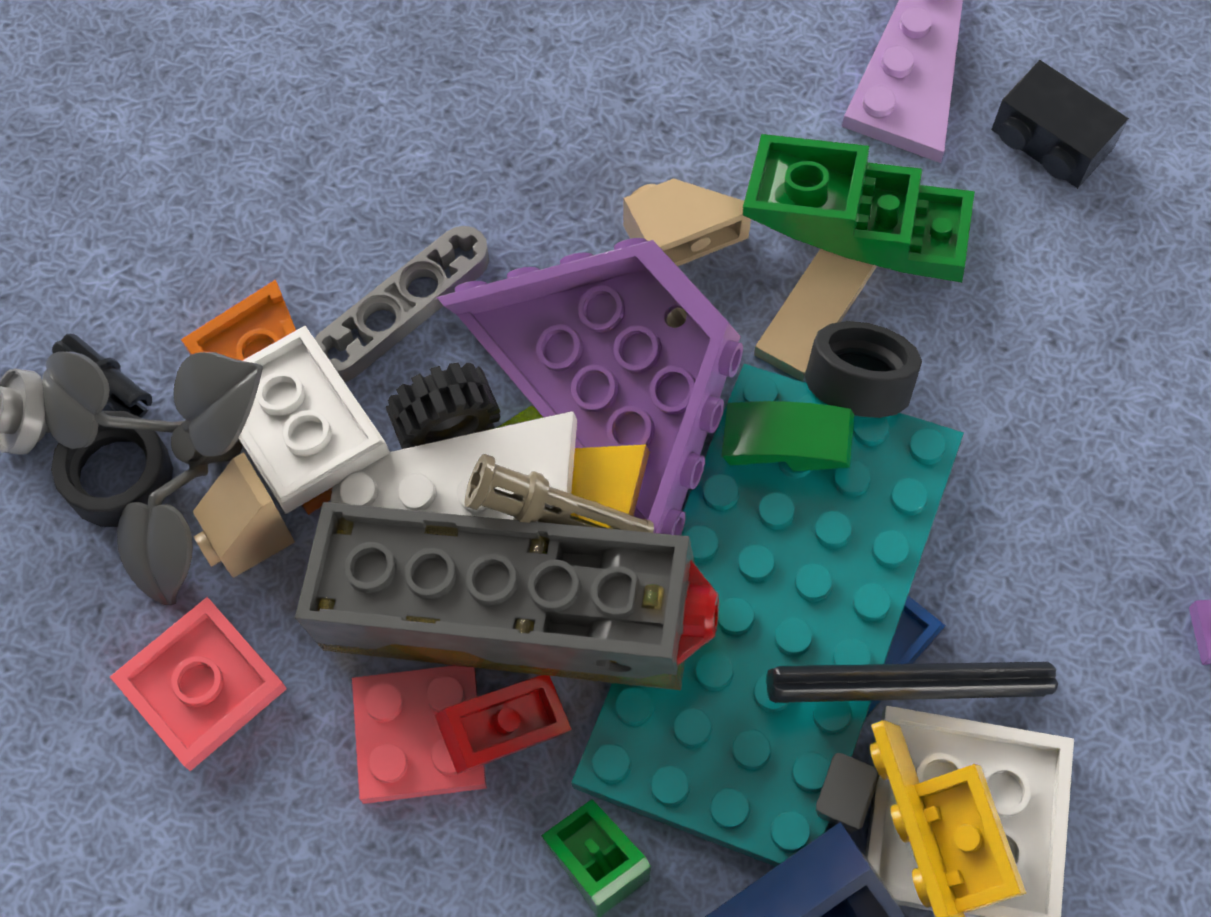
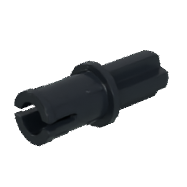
[52,334,152,418]

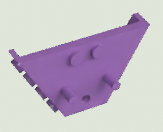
[436,238,743,535]

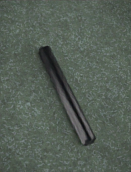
[766,661,1058,703]

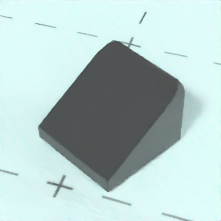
[816,753,880,835]

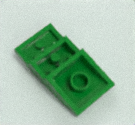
[743,134,975,283]

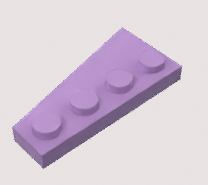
[842,0,963,163]

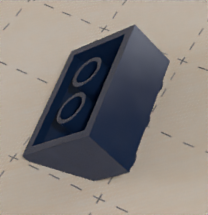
[705,822,907,917]

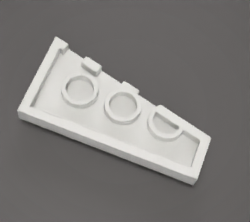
[331,411,577,520]

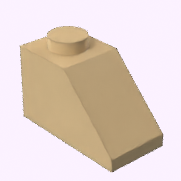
[623,178,751,267]
[193,452,295,578]

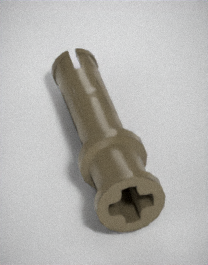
[464,454,654,533]

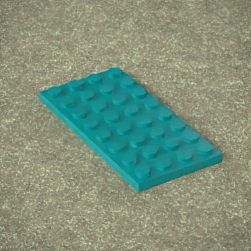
[571,364,964,867]

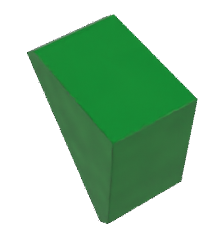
[541,799,651,917]

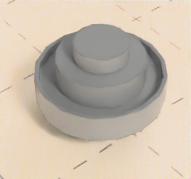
[0,369,50,455]

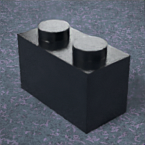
[991,60,1129,189]

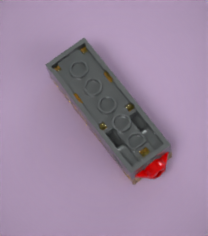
[295,502,719,690]

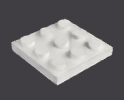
[865,706,1074,917]

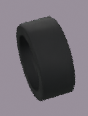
[805,321,922,418]
[51,411,173,527]

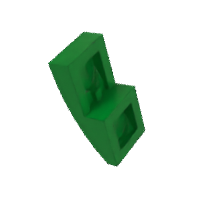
[721,401,854,472]

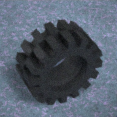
[386,363,501,449]

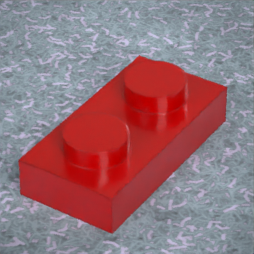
[434,672,572,775]

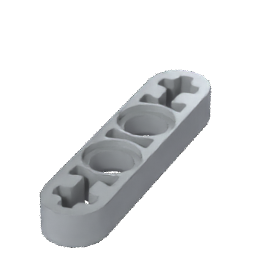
[314,226,489,382]

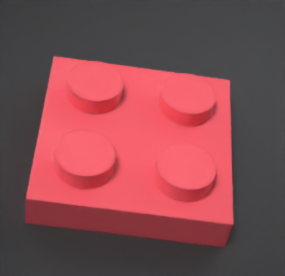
[110,597,287,771]
[352,663,487,804]

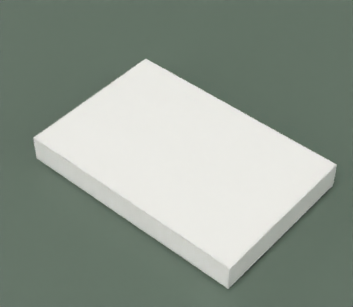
[238,326,390,514]

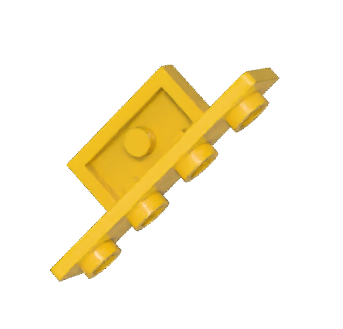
[870,720,1027,917]

